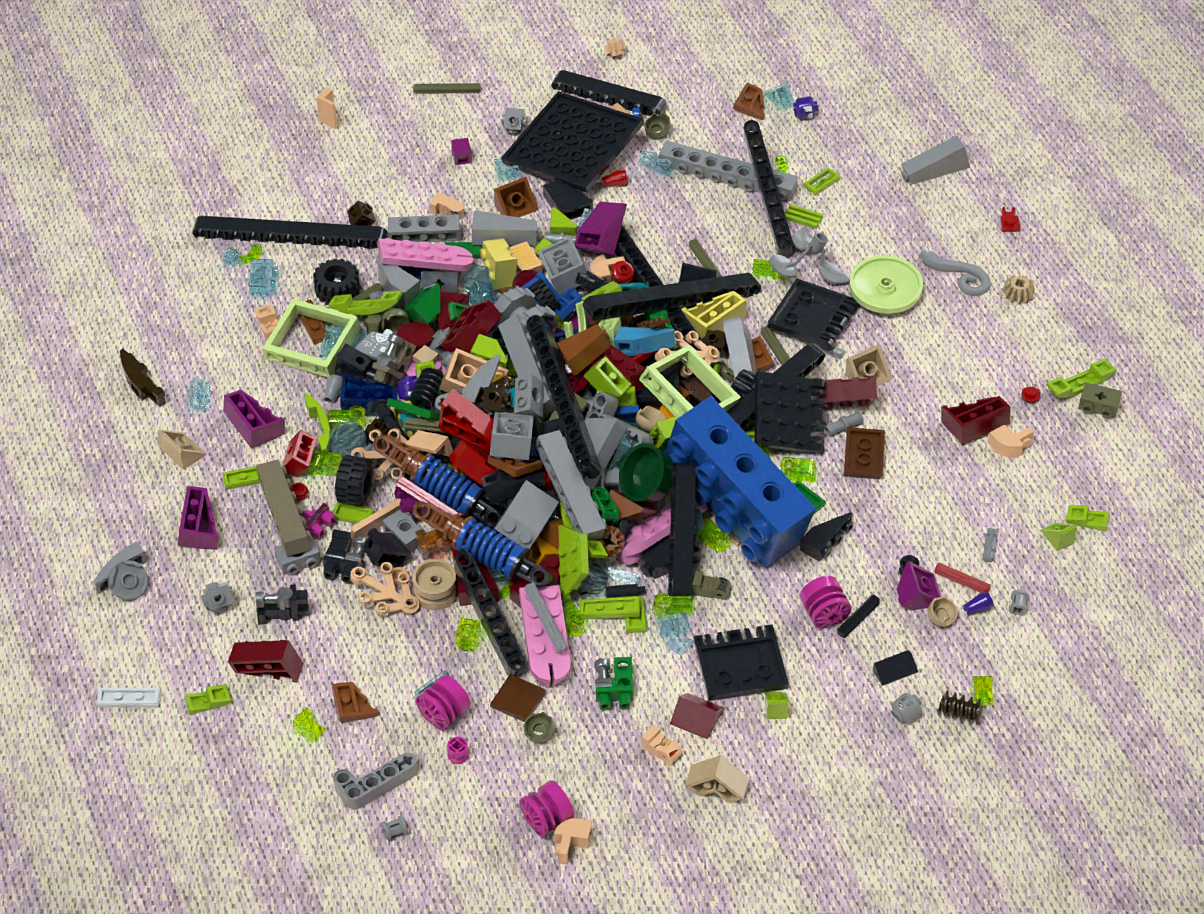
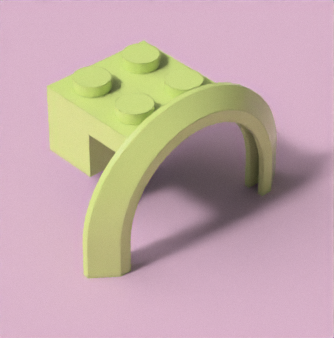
[564,301,621,347]

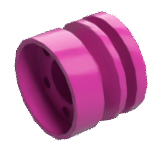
[800,576,852,629]
[415,674,471,730]
[519,780,574,837]

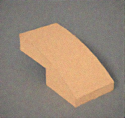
[253,304,279,340]

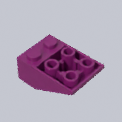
[574,201,627,256]

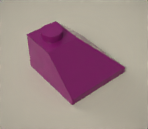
[896,561,942,610]

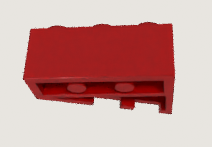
[438,389,494,453]
[449,439,498,486]

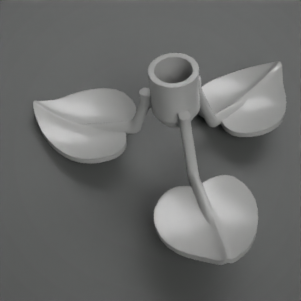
[769,227,850,284]

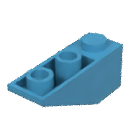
[614,327,676,356]

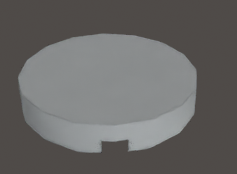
[108,560,148,600]

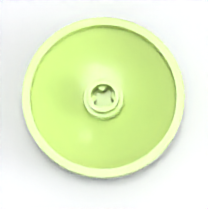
[849,255,923,314]

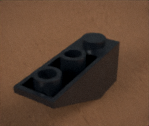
[481,470,546,506]
[800,512,853,562]

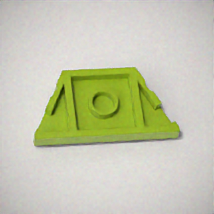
[558,525,589,601]

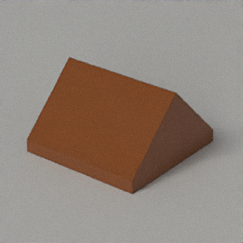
[494,177,539,218]
[609,490,657,522]

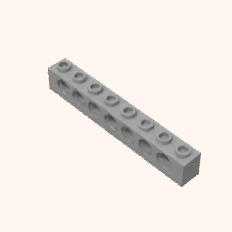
[658,140,798,201]

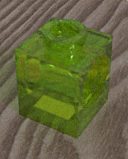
[455,617,481,651]

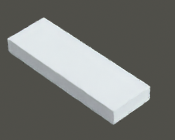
[96,688,161,707]

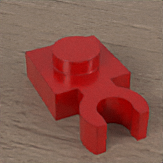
[1000,207,1020,232]

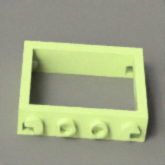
[262,299,361,378]
[639,345,741,419]

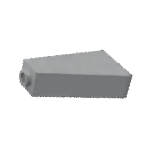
[901,135,970,185]
[472,211,541,246]
[723,316,757,378]
[582,418,627,490]

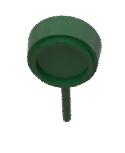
[608,443,674,503]

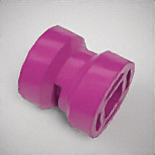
[447,737,469,764]

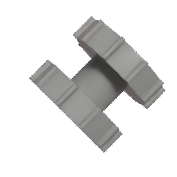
[491,286,559,334]

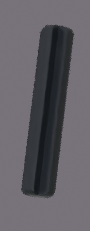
[837,594,880,638]

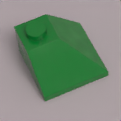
[403,283,440,325]

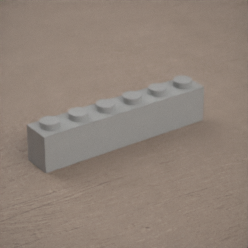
[498,313,556,418]
[535,430,606,540]

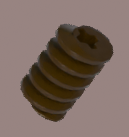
[938,690,983,725]

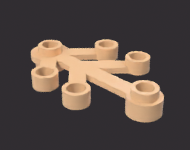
[655,331,720,378]
[351,428,425,480]
[350,562,419,615]

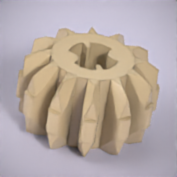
[1003,274,1035,304]

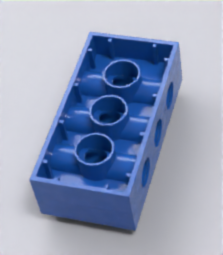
[665,396,816,569]

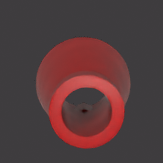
[602,169,628,187]

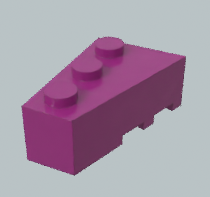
[223,390,285,448]
[178,485,218,550]

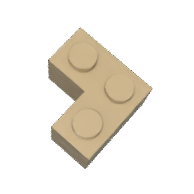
[685,755,749,803]

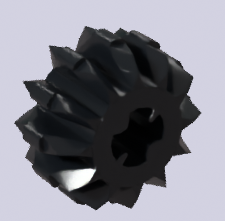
[731,369,755,401]

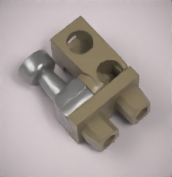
[372,334,416,389]

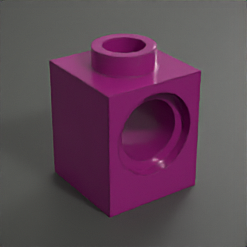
[451,138,472,165]

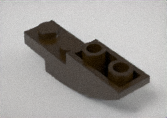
[120,348,166,407]

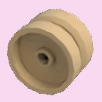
[412,559,457,610]

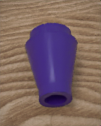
[962,592,994,616]

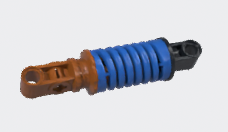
[373,434,505,527]
[413,501,553,586]

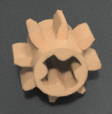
[604,38,626,58]

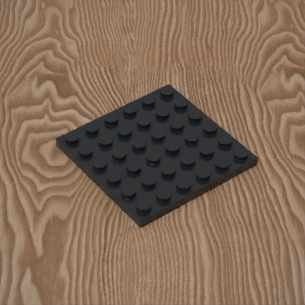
[500,91,644,193]

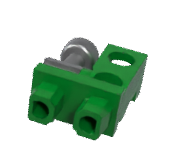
[594,657,633,710]

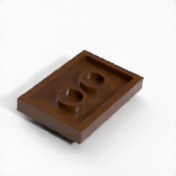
[844,427,885,479]

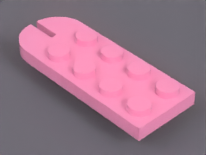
[377,238,473,276]
[614,502,708,565]
[519,585,571,687]

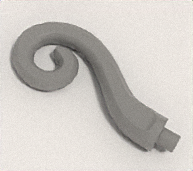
[919,250,990,296]

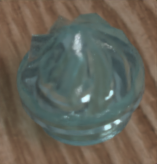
[221,247,241,266]

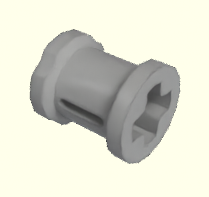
[1009,589,1029,616]
[381,815,408,841]

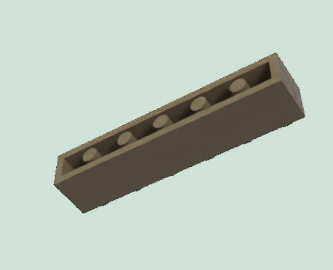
[256,459,312,556]

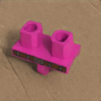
[301,502,336,539]

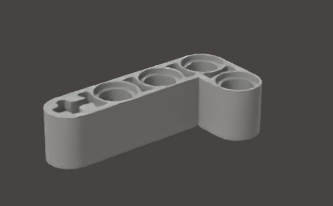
[586,392,653,448]
[333,753,418,810]

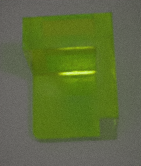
[970,676,994,706]
[293,707,326,744]

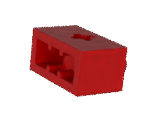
[282,430,317,478]

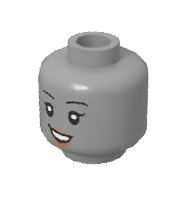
[891,693,922,724]

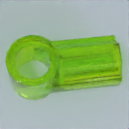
[752,259,787,281]
[328,406,366,428]
[652,593,693,617]

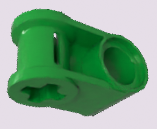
[591,487,620,523]

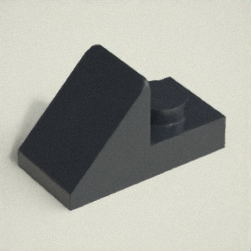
[531,417,566,446]

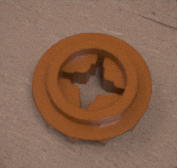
[594,526,625,557]

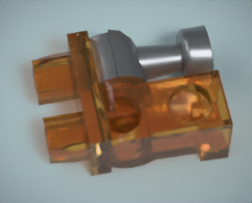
[415,529,453,559]

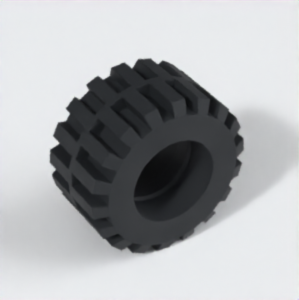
[313,259,360,306]
[335,455,373,506]

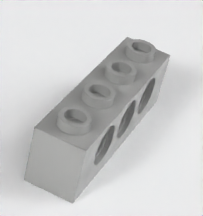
[388,214,460,242]

